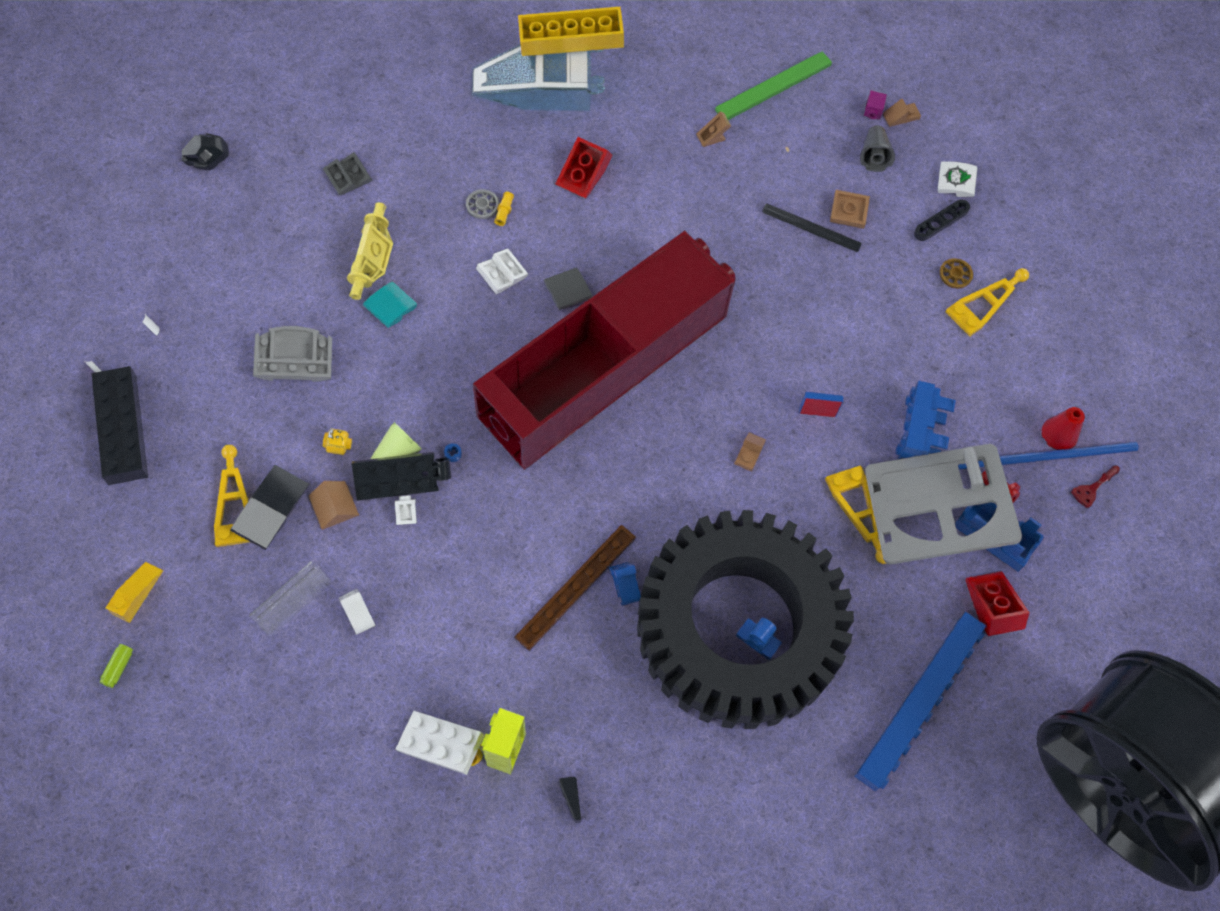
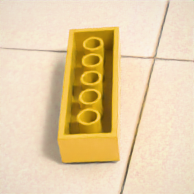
[518,6,624,56]

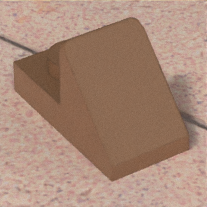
[883,99,921,127]
[696,111,731,147]
[734,432,766,472]

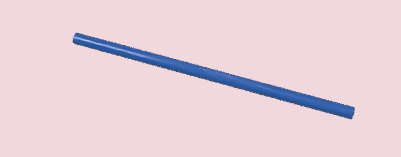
[958,442,1139,470]

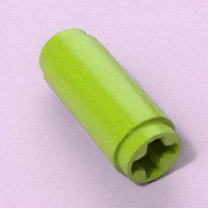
[99,644,133,688]

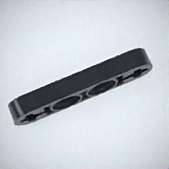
[914,199,970,241]

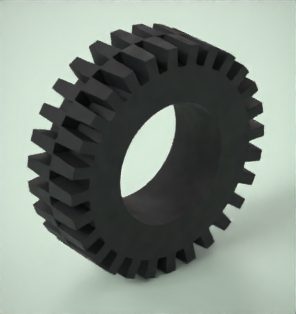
[637,510,854,729]

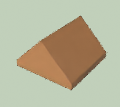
[308,481,359,530]

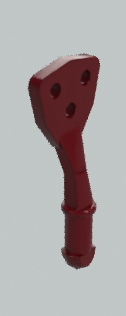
[1071,465,1120,508]

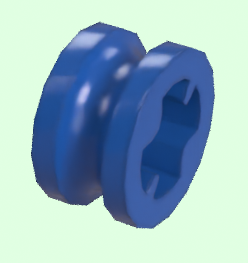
[444,443,462,462]

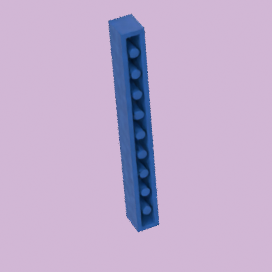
[854,612,986,791]

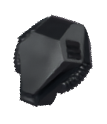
[182,133,229,170]

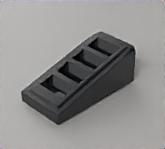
[559,776,581,823]

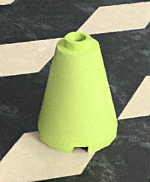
[370,422,422,459]

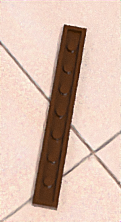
[514,524,636,651]

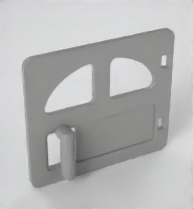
[865,444,1022,564]

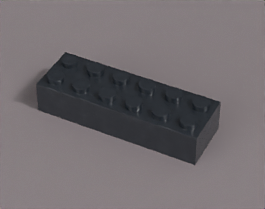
[91,366,148,485]

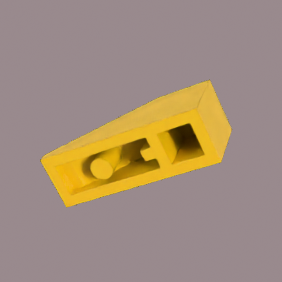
[105,562,163,623]

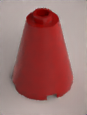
[1042,407,1085,450]

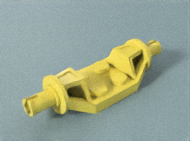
[347,202,393,300]

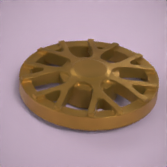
[939,258,973,289]

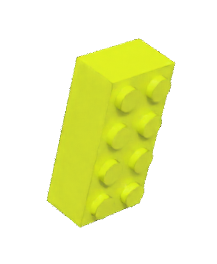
[481,708,526,774]

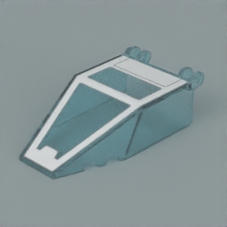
[472,44,605,111]

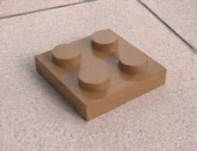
[830,190,870,229]

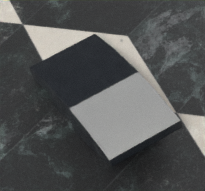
[230,465,309,550]

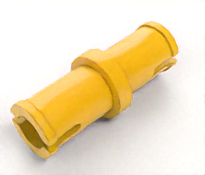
[494,192,514,226]

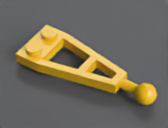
[945,268,1029,337]
[214,444,250,547]
[825,465,886,564]

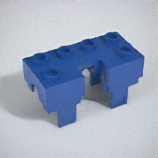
[895,380,956,460]
[955,502,1044,572]

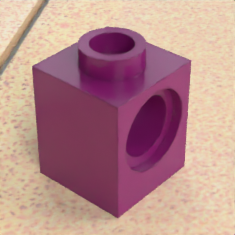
[864,90,887,120]

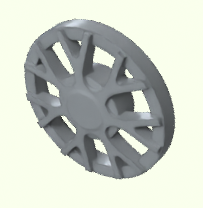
[466,189,499,219]

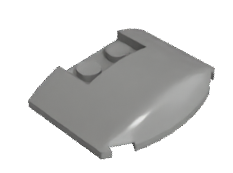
[253,326,332,382]

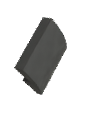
[323,152,373,195]
[544,267,592,311]

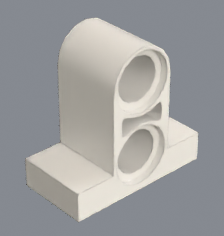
[339,589,375,635]

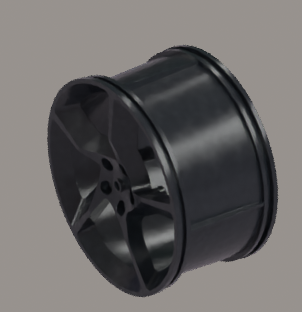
[1036,650,1220,892]

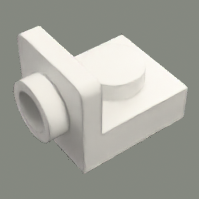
[395,495,417,525]

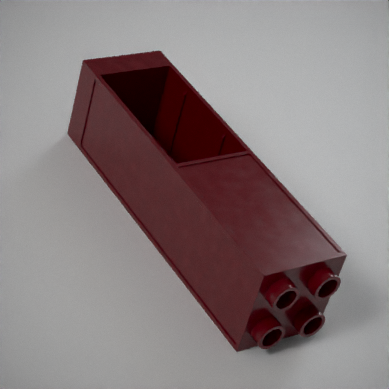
[473,230,736,470]

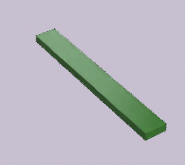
[715,51,832,120]

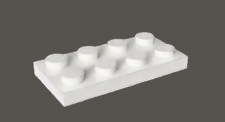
[396,711,484,775]

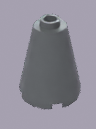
[860,125,895,172]

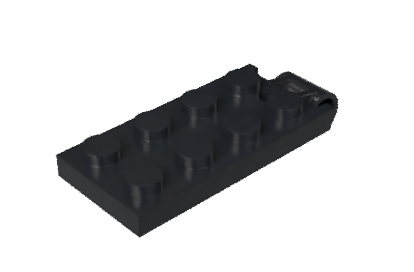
[351,452,451,501]

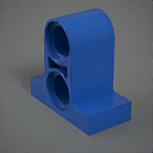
[609,562,641,606]
[736,618,782,660]

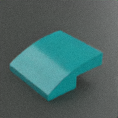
[363,281,417,328]

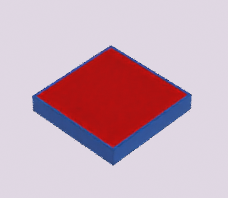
[799,392,843,418]

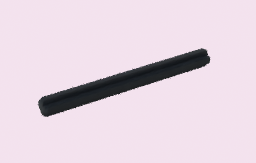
[763,203,862,252]

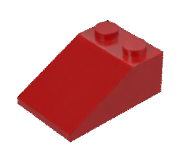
[555,137,613,199]
[965,571,1030,636]

